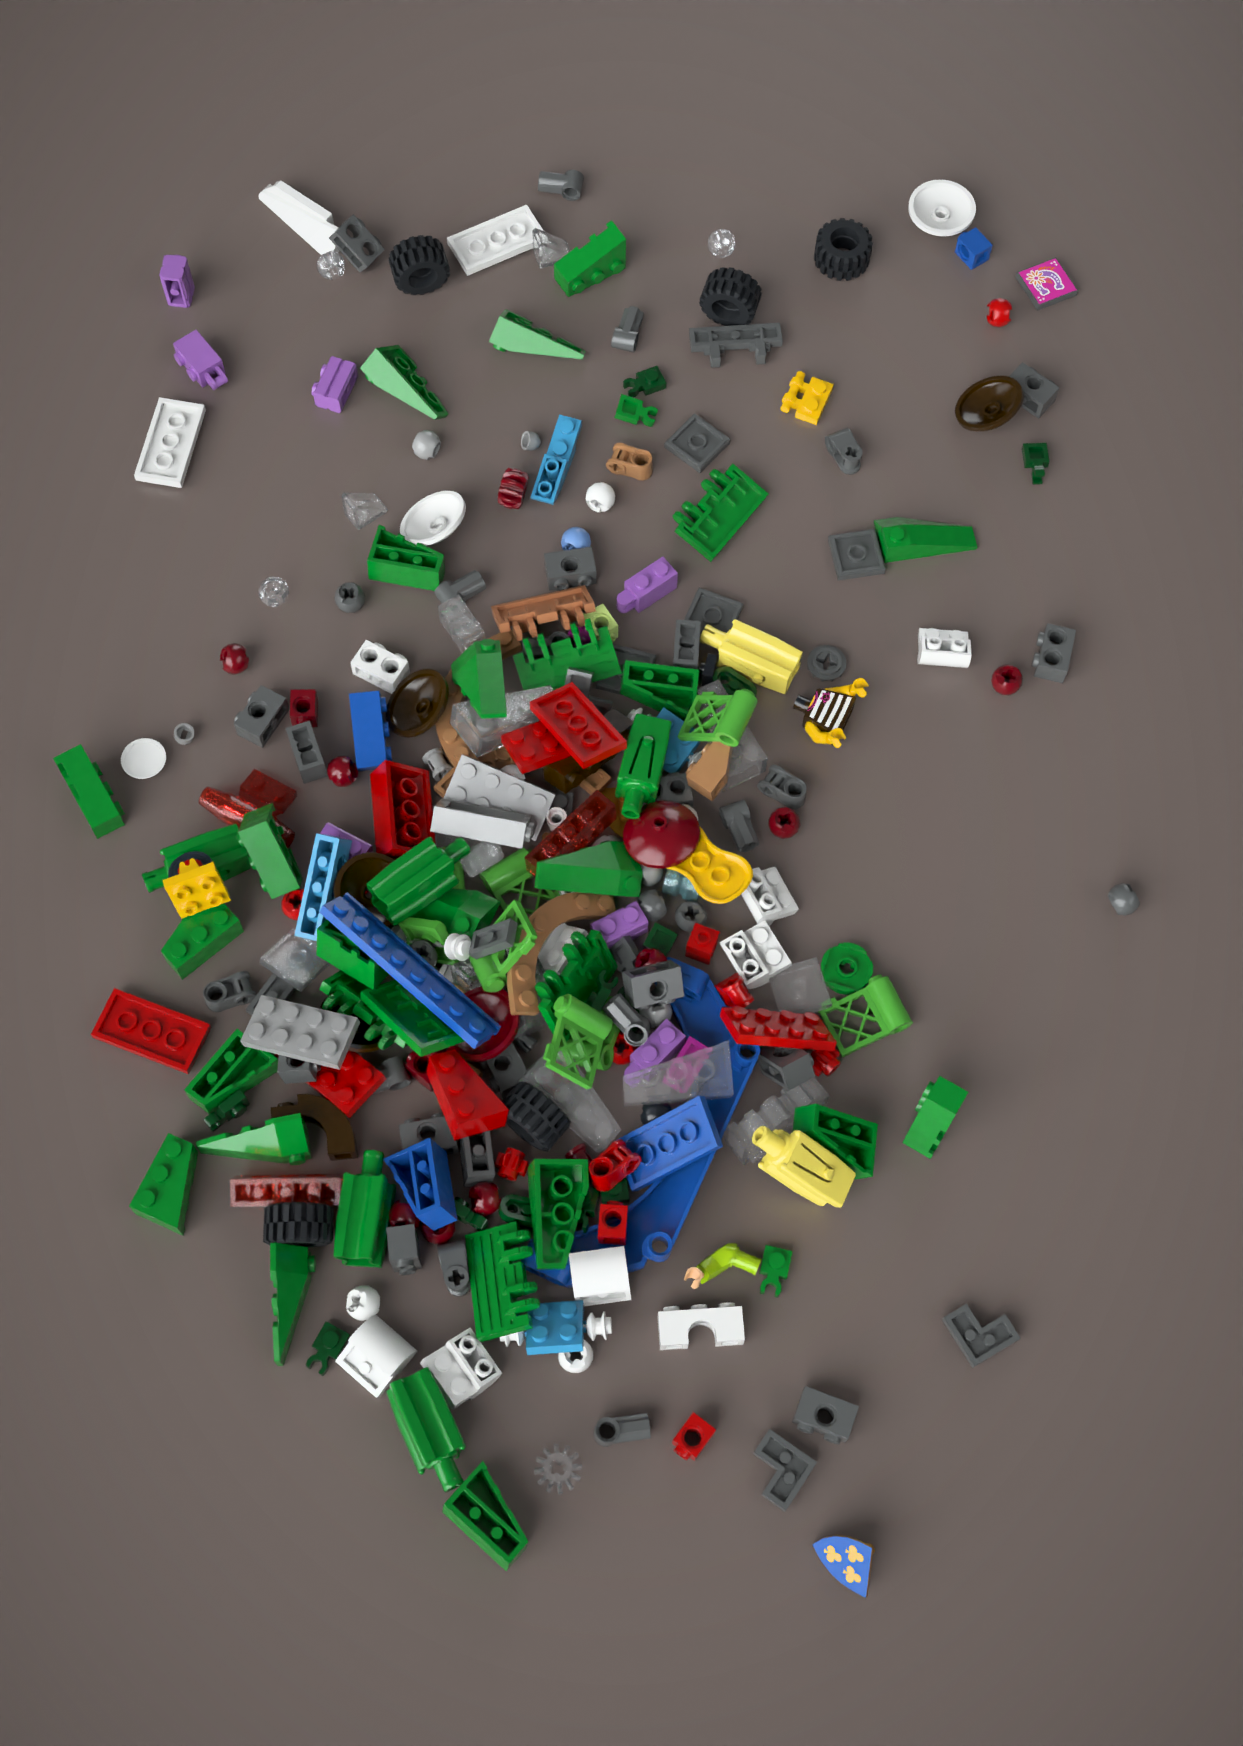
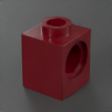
[290,689,318,727]

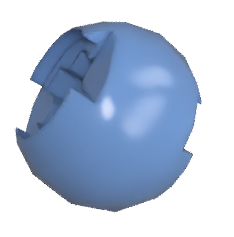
[561,527,591,551]

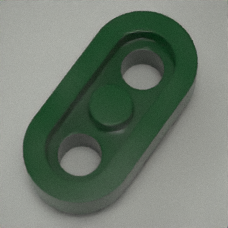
[712,667,757,697]
[498,1194,532,1229]

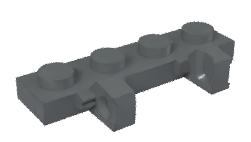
[689,323,783,368]

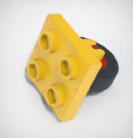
[163,851,231,919]

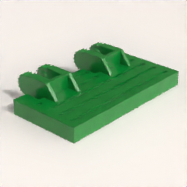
[672,464,769,562]
[513,618,622,703]
[535,930,618,1042]
[319,970,407,1050]
[360,980,465,1057]
[465,1221,540,1342]

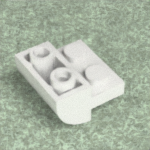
[917,628,972,668]
[741,867,799,926]
[720,920,792,989]
[536,923,588,976]
[569,1246,631,1306]
[335,1315,417,1398]
[420,1328,502,1410]

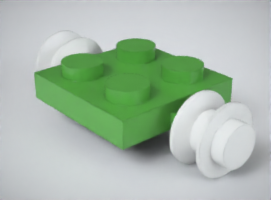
[391,917,471,966]

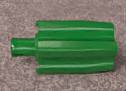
[615,714,672,819]
[142,824,252,893]
[366,837,471,926]
[333,1150,396,1268]
[386,1367,466,1492]

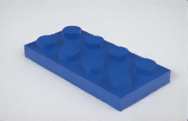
[615,1096,723,1191]

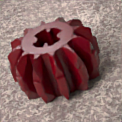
[497,468,529,510]

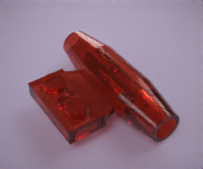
[199,769,297,848]

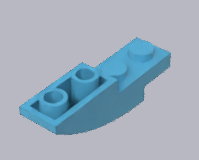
[531,414,582,505]

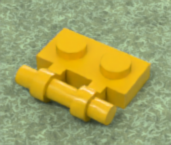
[781,371,834,425]

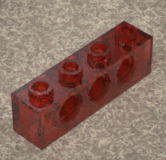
[525,790,617,877]
[230,1174,343,1207]

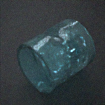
[662,869,699,901]

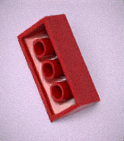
[370,760,436,860]

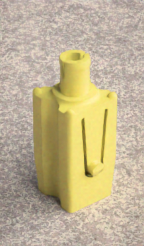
[700,619,803,694]
[752,1126,856,1208]

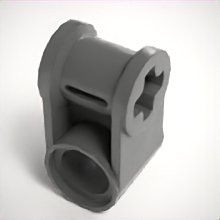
[825,428,863,475]
[757,764,806,809]
[203,971,257,1012]
[437,1240,471,1297]

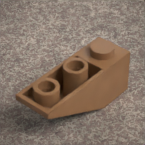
[686,742,733,801]

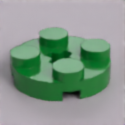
[820,942,873,995]

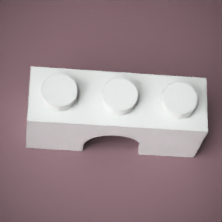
[658,1302,745,1350]

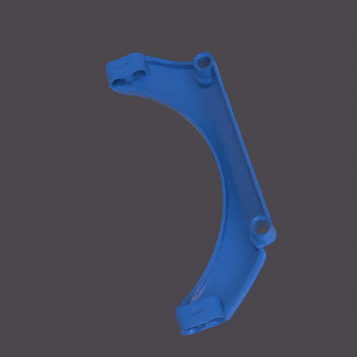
[520,957,760,1288]

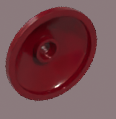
[623,801,700,869]
[449,986,520,1062]

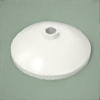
[908,180,976,236]
[400,491,466,546]

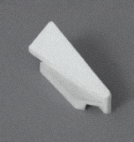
[259,181,340,261]

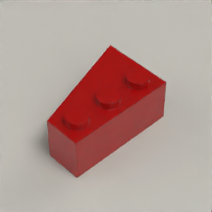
[427,1049,509,1141]

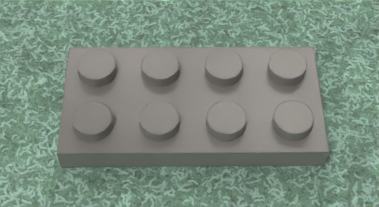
[444,754,556,841]
[240,995,360,1070]

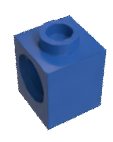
[955,227,993,270]

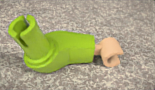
[684,1243,762,1289]

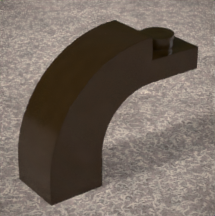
[270,1094,358,1161]

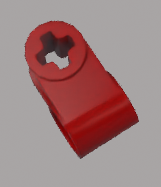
[714,972,754,1008]
[589,1139,641,1192]

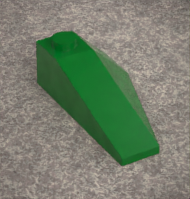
[874,517,977,563]

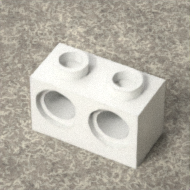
[350,640,410,694]

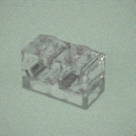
[438,595,485,653]

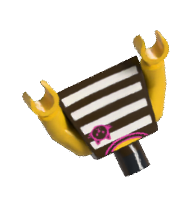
[793,678,869,748]

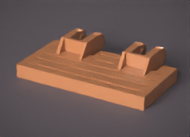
[491,585,596,641]

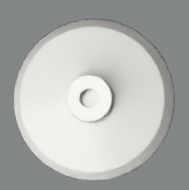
[121,738,166,779]

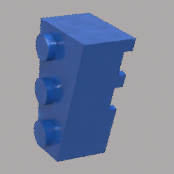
[349,691,392,771]
[384,1138,457,1231]

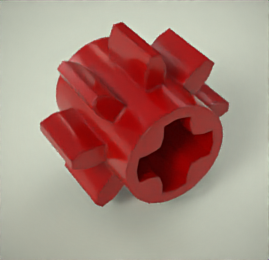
[810,1048,841,1077]
[494,1148,529,1181]

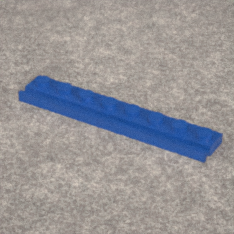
[319,892,501,1049]

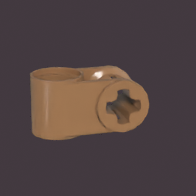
[606,443,653,481]

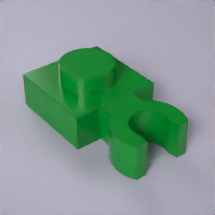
[614,394,658,427]
[759,1245,792,1298]

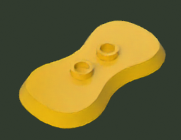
[667,827,753,904]

